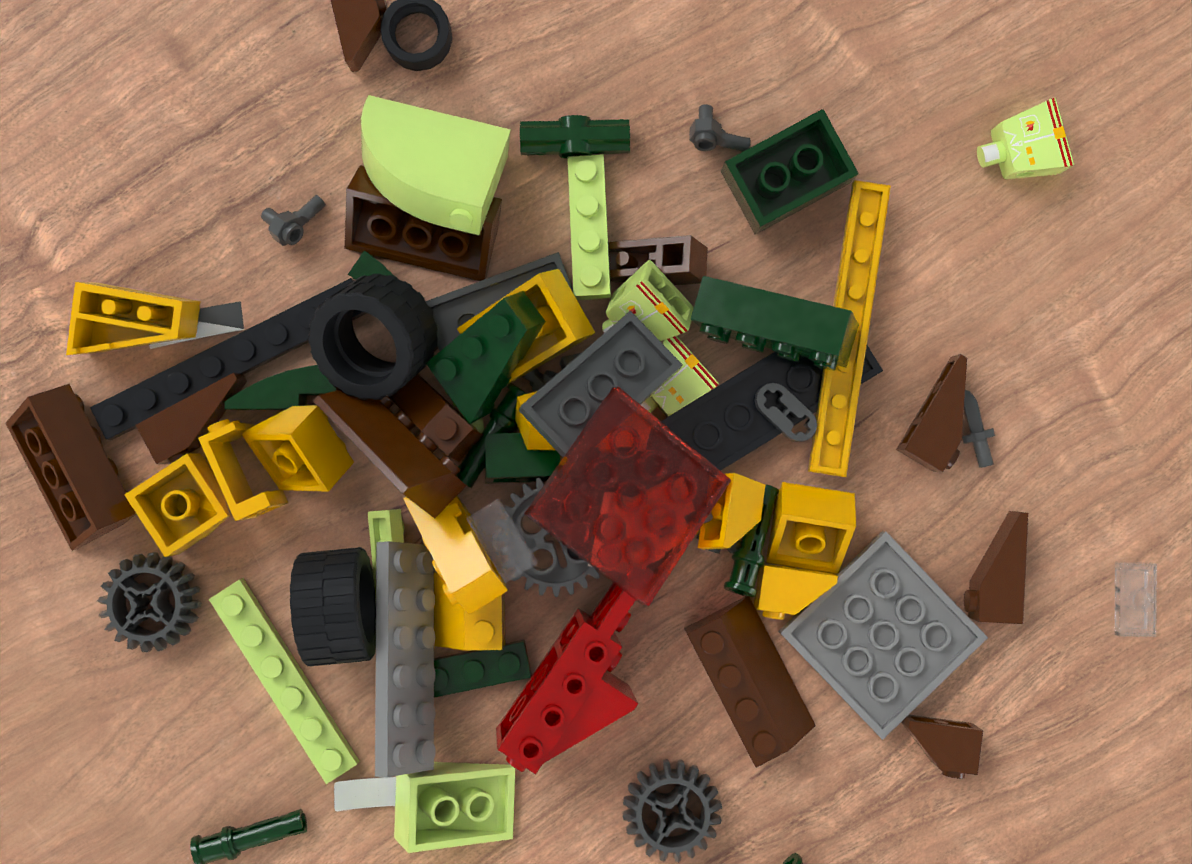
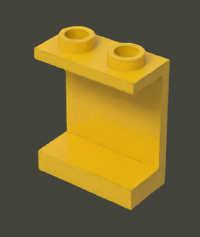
[198,419,288,521]

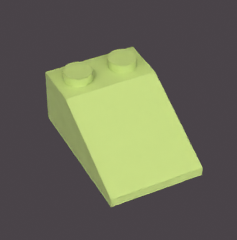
[394,762,515,853]

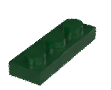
[434,640,532,698]

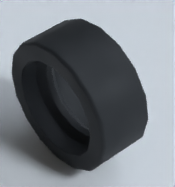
[380,0,452,71]

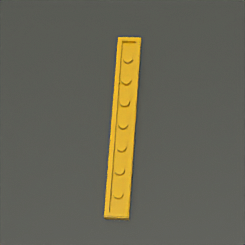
[808,180,891,477]

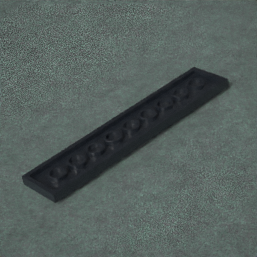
[543,345,883,558]

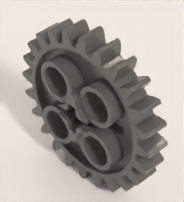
[494,475,601,597]

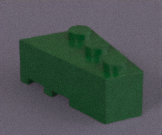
[426,291,546,424]

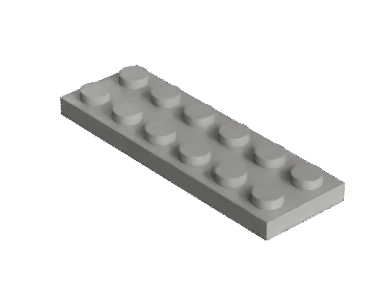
[375,541,436,777]

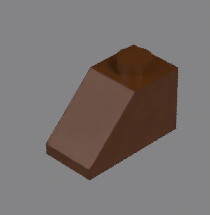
[331,0,388,72]
[901,715,983,779]

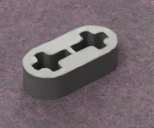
[754,383,817,442]

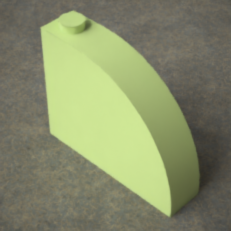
[361,95,511,235]

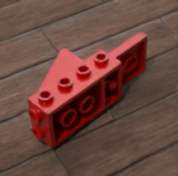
[496,564,653,775]

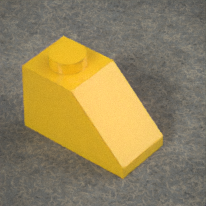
[697,473,766,550]
[754,563,838,620]

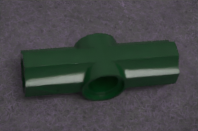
[520,115,630,159]

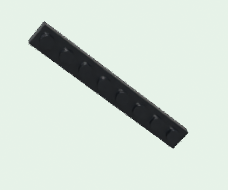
[90,278,367,440]

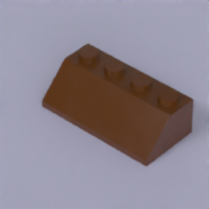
[344,165,502,281]
[5,384,136,551]
[313,389,466,519]
[684,596,816,768]

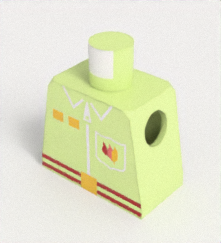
[977,98,1074,179]
[602,260,694,342]
[640,336,719,417]

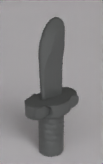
[962,390,995,468]

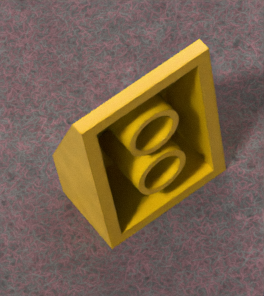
[457,269,595,385]

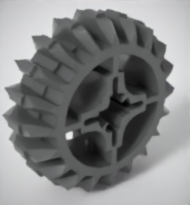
[97,552,202,652]
[623,759,722,863]

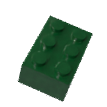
[721,109,859,235]

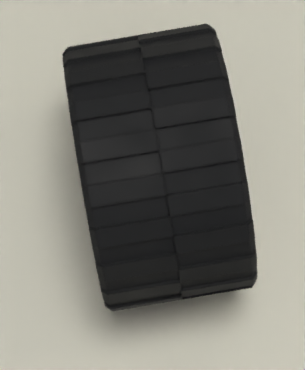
[308,274,438,400]
[290,547,376,667]

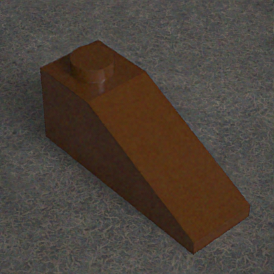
[608,235,708,285]
[896,354,967,472]
[136,373,247,464]
[388,374,483,462]
[964,511,1029,624]

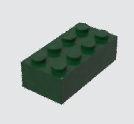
[691,276,859,371]

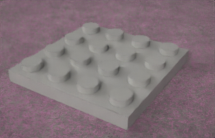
[778,531,988,740]

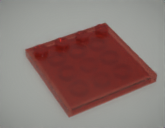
[524,387,731,607]

